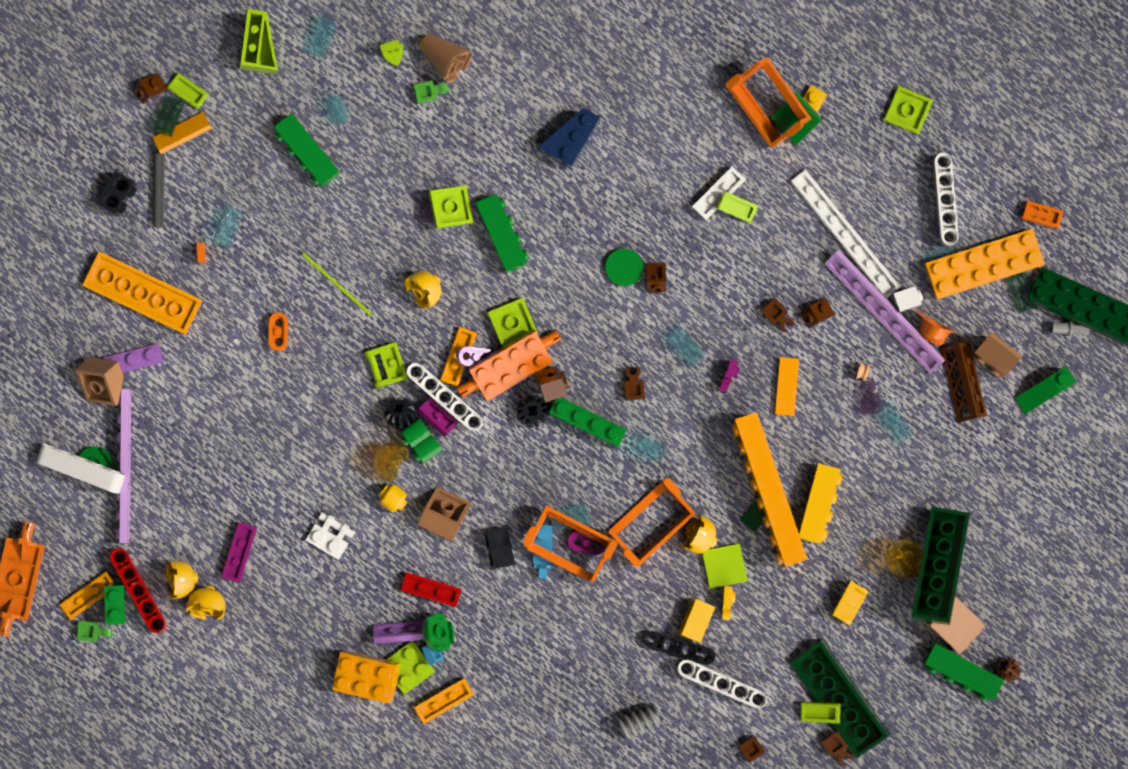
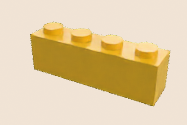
[799,463,843,545]

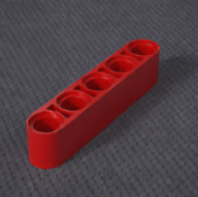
[110,548,167,633]

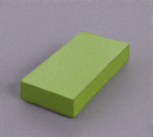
[167,73,209,110]
[716,191,758,223]
[801,701,840,723]

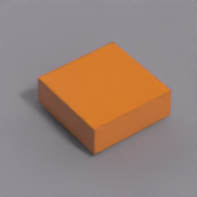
[196,242,206,264]

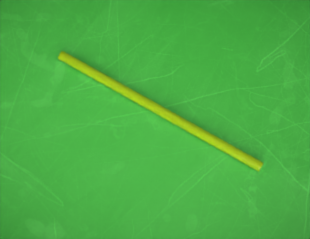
[302,253,372,316]

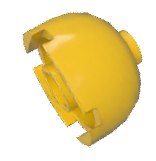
[404,270,441,309]
[681,514,717,554]
[166,560,198,599]
[186,586,226,620]

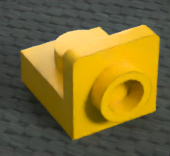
[804,85,828,113]

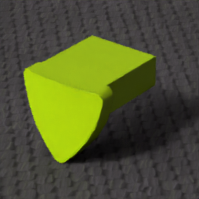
[380,39,403,66]

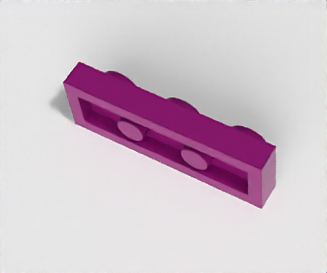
[222,522,257,583]

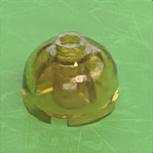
[372,443,409,482]
[885,539,923,578]

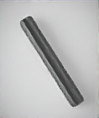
[153,153,165,228]

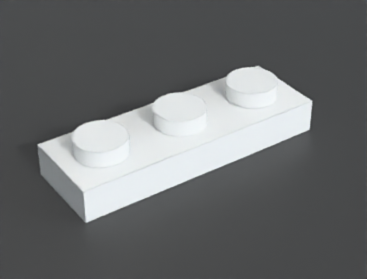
[692,166,746,221]

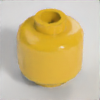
[378,484,408,512]

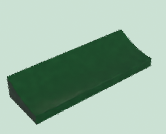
[911,507,970,625]
[789,639,891,758]

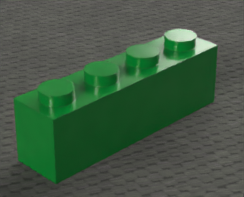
[274,113,340,188]
[476,194,529,274]
[549,398,627,448]
[923,643,1005,702]

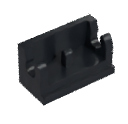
[484,527,515,570]

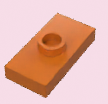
[1021,200,1064,230]

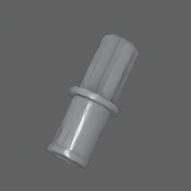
[1051,321,1090,336]

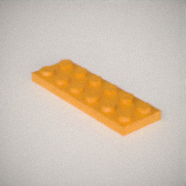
[924,229,1045,300]
[82,252,203,335]

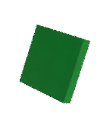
[771,92,823,145]

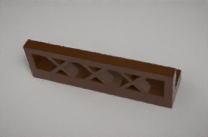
[940,342,987,423]

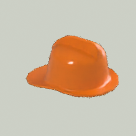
[914,310,956,346]

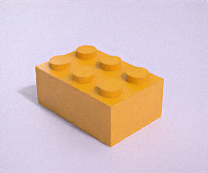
[332,650,401,704]

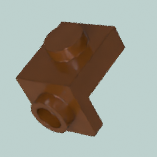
[134,73,167,104]
[800,298,835,329]

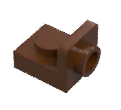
[646,263,666,294]

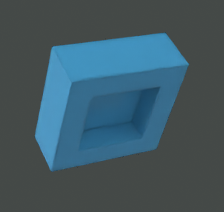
[422,645,444,666]

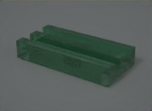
[154,96,185,137]
[1007,271,1037,313]

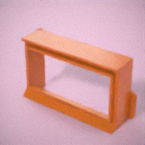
[725,57,812,149]
[608,478,696,567]
[523,505,617,584]

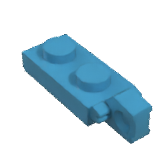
[533,525,552,579]

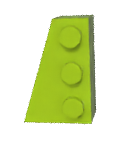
[239,9,278,74]

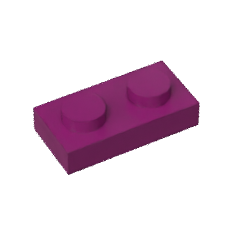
[417,397,458,437]

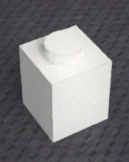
[892,286,923,313]

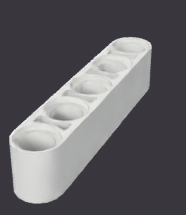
[933,153,959,247]
[407,363,483,431]
[36,444,125,493]
[677,660,767,708]

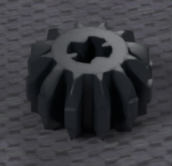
[517,395,549,428]
[384,397,417,430]

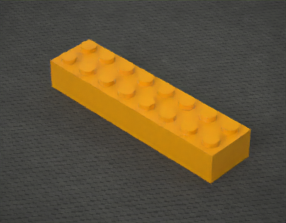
[731,412,807,568]

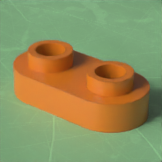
[268,313,289,351]

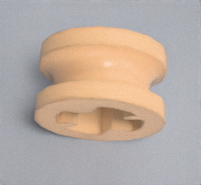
[856,362,870,381]

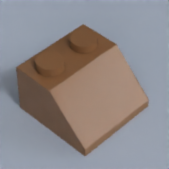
[973,332,1022,378]
[75,357,124,406]
[418,487,472,542]

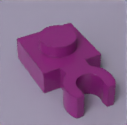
[719,359,740,393]

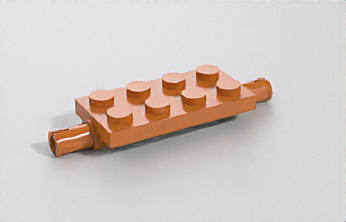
[457,329,562,401]
[0,521,45,637]

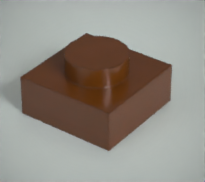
[739,736,765,763]

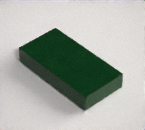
[740,501,765,533]

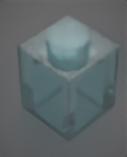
[635,434,666,463]

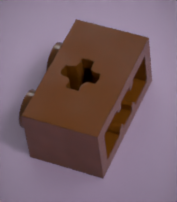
[535,366,569,402]

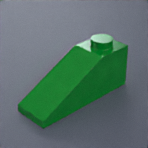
[1015,367,1076,414]

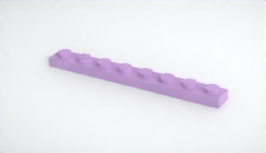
[825,250,945,374]
[116,389,131,544]

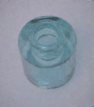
[327,95,351,125]

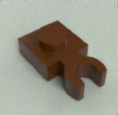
[761,298,795,333]
[624,367,645,401]
[821,730,853,767]

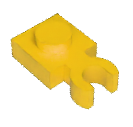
[722,586,736,620]

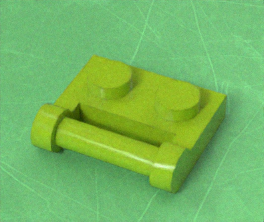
[364,342,408,389]

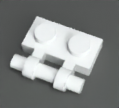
[306,512,355,560]

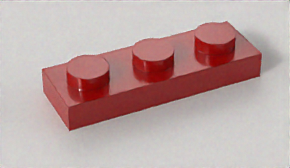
[401,572,462,607]

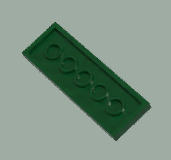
[1027,267,1128,346]

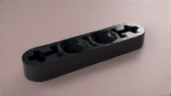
[642,631,716,665]

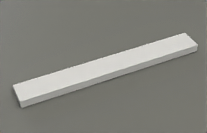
[790,169,901,299]

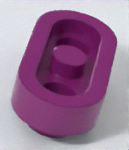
[568,532,606,556]

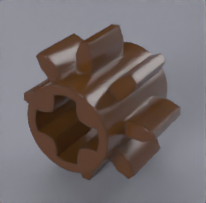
[997,657,1021,683]

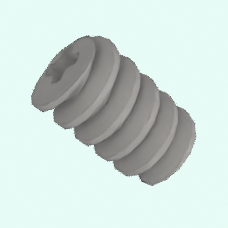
[617,704,660,739]

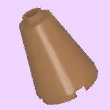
[419,33,472,83]

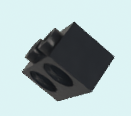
[95,171,137,217]

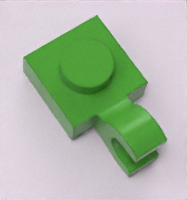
[414,81,449,104]
[77,621,113,642]

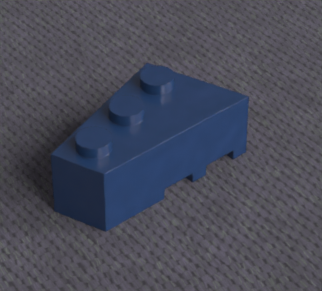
[538,108,600,169]

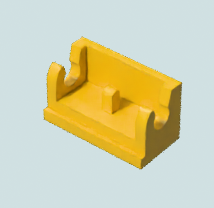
[831,581,868,625]
[678,598,715,643]

